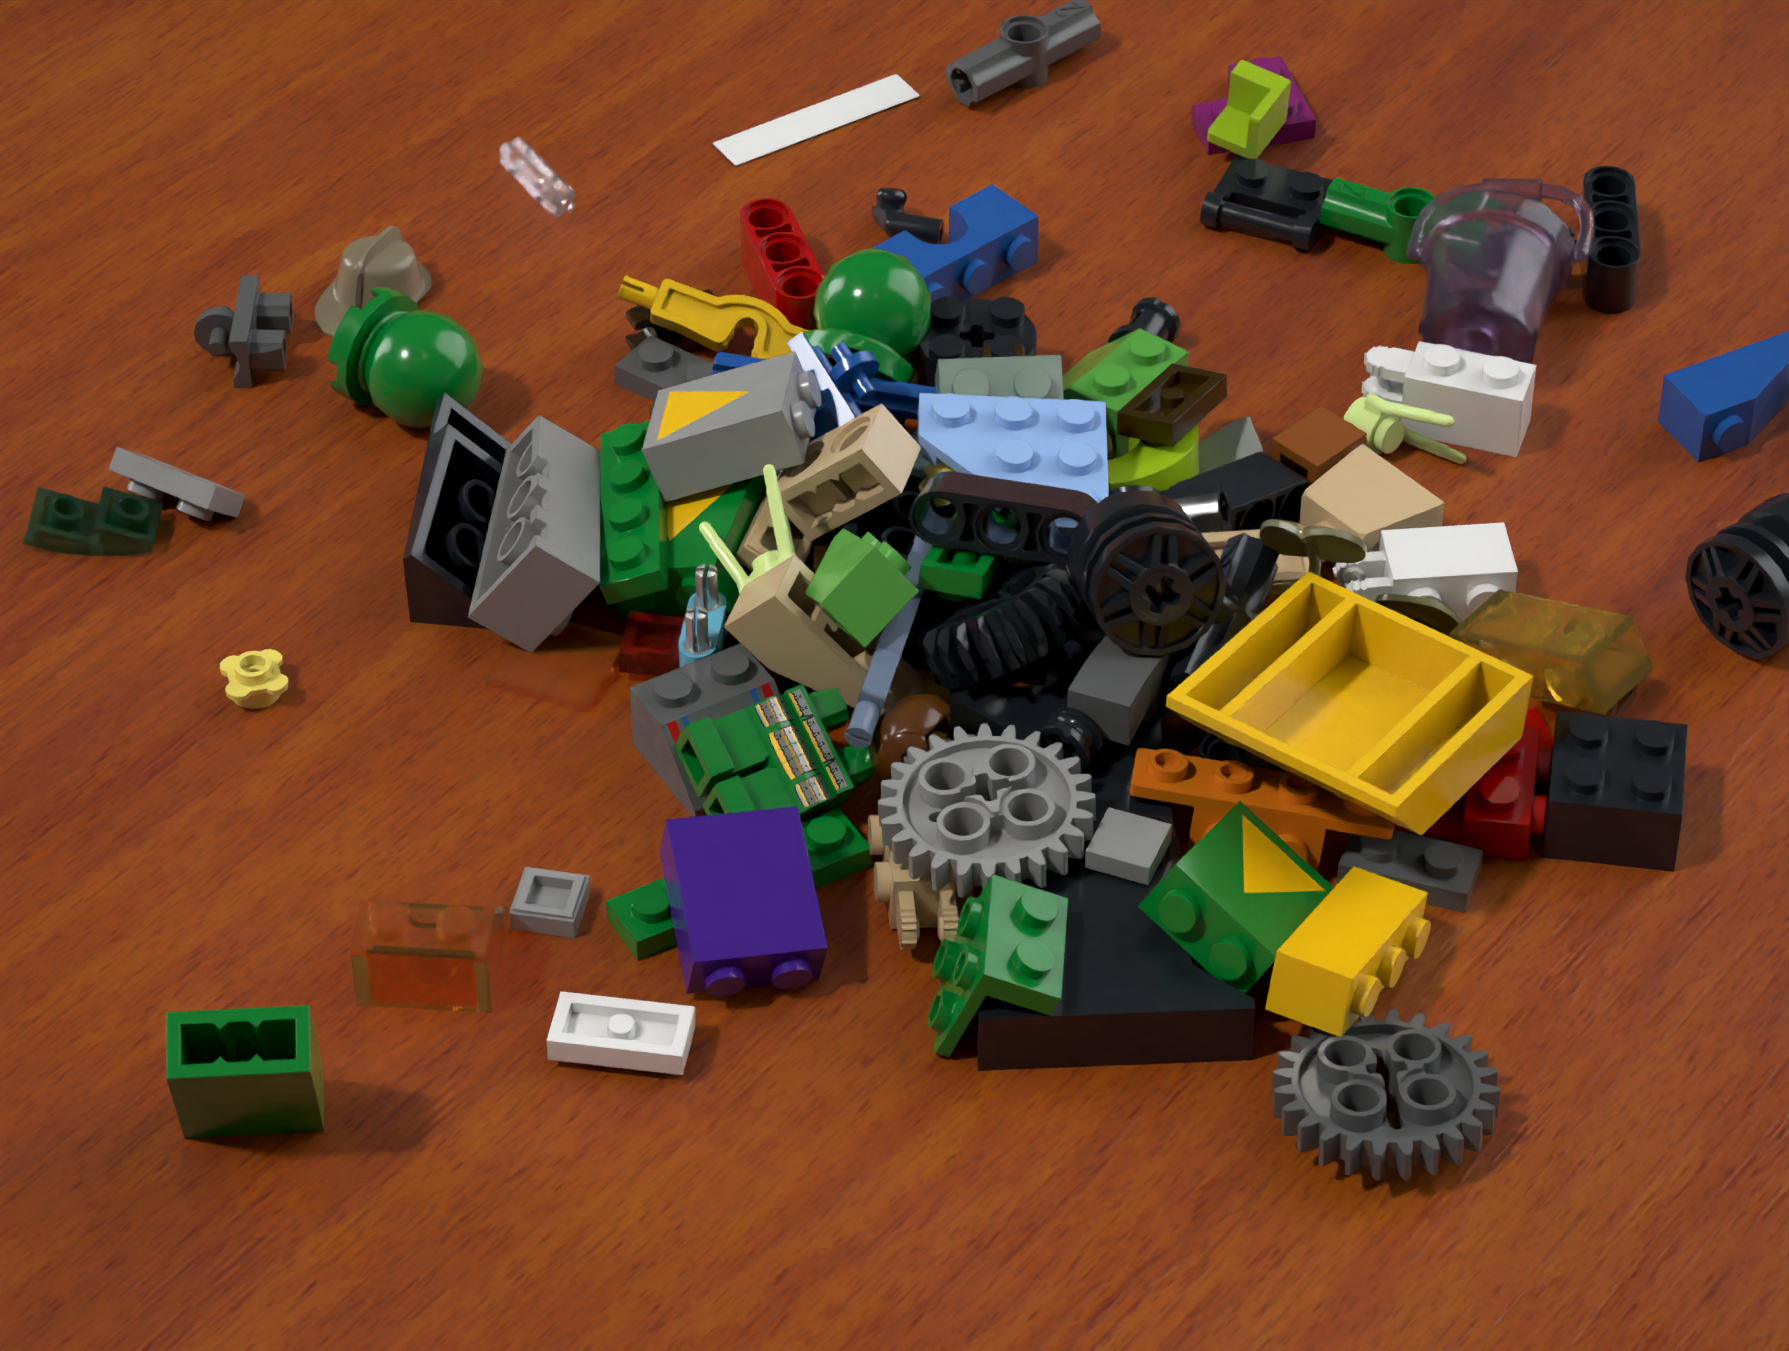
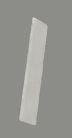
[713,74,920,166]

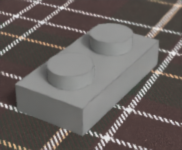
[108,447,246,522]

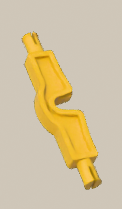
[617,275,808,359]

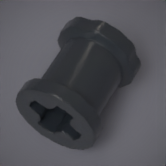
[1108,297,1181,343]

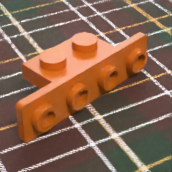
[1129,748,1395,872]

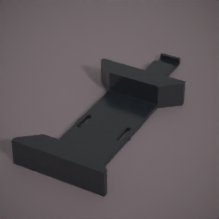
[950,561,1255,1071]

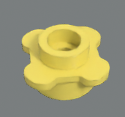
[220,649,289,709]

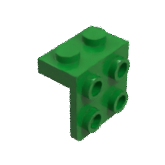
[927,874,1068,1057]

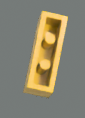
[1265,866,1431,1037]

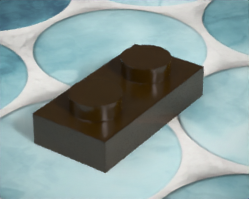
[1117,363,1227,447]

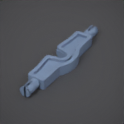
[844,535,933,748]

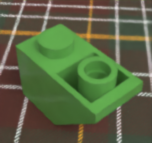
[805,528,919,647]

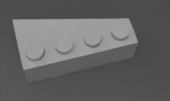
[468,415,600,653]

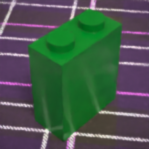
[166,1005,324,1139]

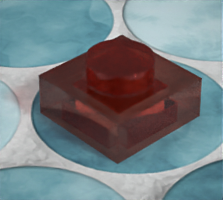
[618,612,685,677]

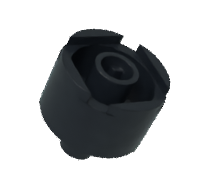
[917,297,1037,387]

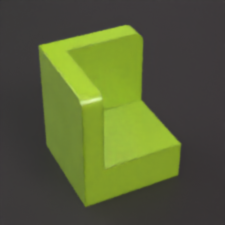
[1207,59,1291,159]

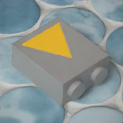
[642,351,821,502]

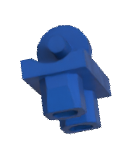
[786,332,880,441]

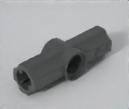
[946,0,1101,107]

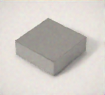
[1085,807,1172,885]
[509,867,591,939]

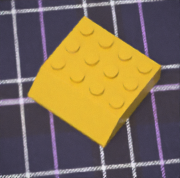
[1166,571,1533,836]

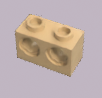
[778,403,921,541]

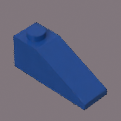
[1658,331,1789,463]

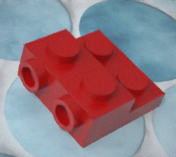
[1397,727,1552,860]

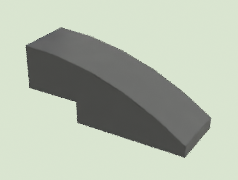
[1067,635,1181,745]

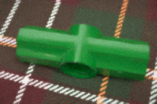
[1320,177,1500,273]

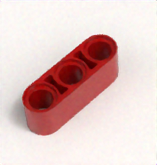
[740,198,824,331]

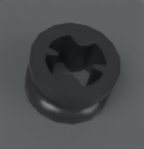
[1039,707,1103,772]

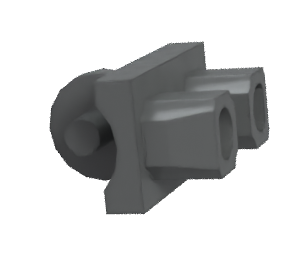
[194,275,294,388]

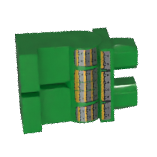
[674,684,876,823]

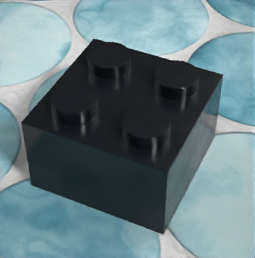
[1542,711,1688,872]

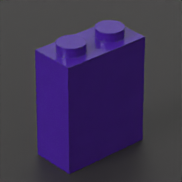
[659,806,828,996]

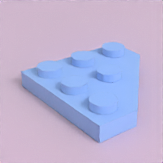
[918,393,1109,537]

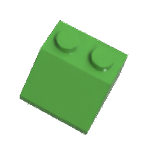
[1062,328,1189,459]

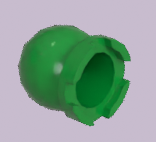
[803,248,931,383]
[328,287,484,429]

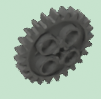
[1272,1009,1500,1180]

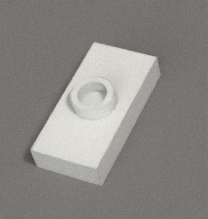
[547,991,696,1075]

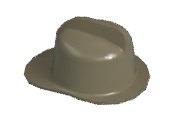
[315,226,431,338]

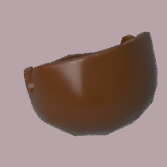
[868,693,951,780]

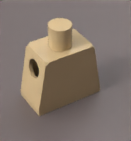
[1300,444,1444,566]

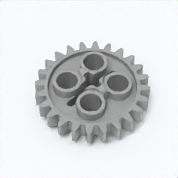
[878,723,1096,898]

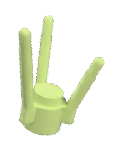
[1343,393,1467,465]
[699,464,796,594]

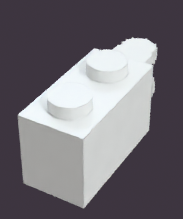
[1361,341,1536,457]
[1332,522,1518,622]

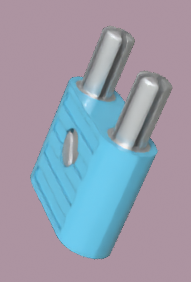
[678,564,727,667]

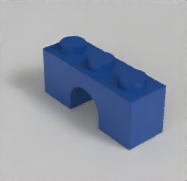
[872,184,1039,303]

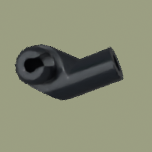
[872,187,944,244]

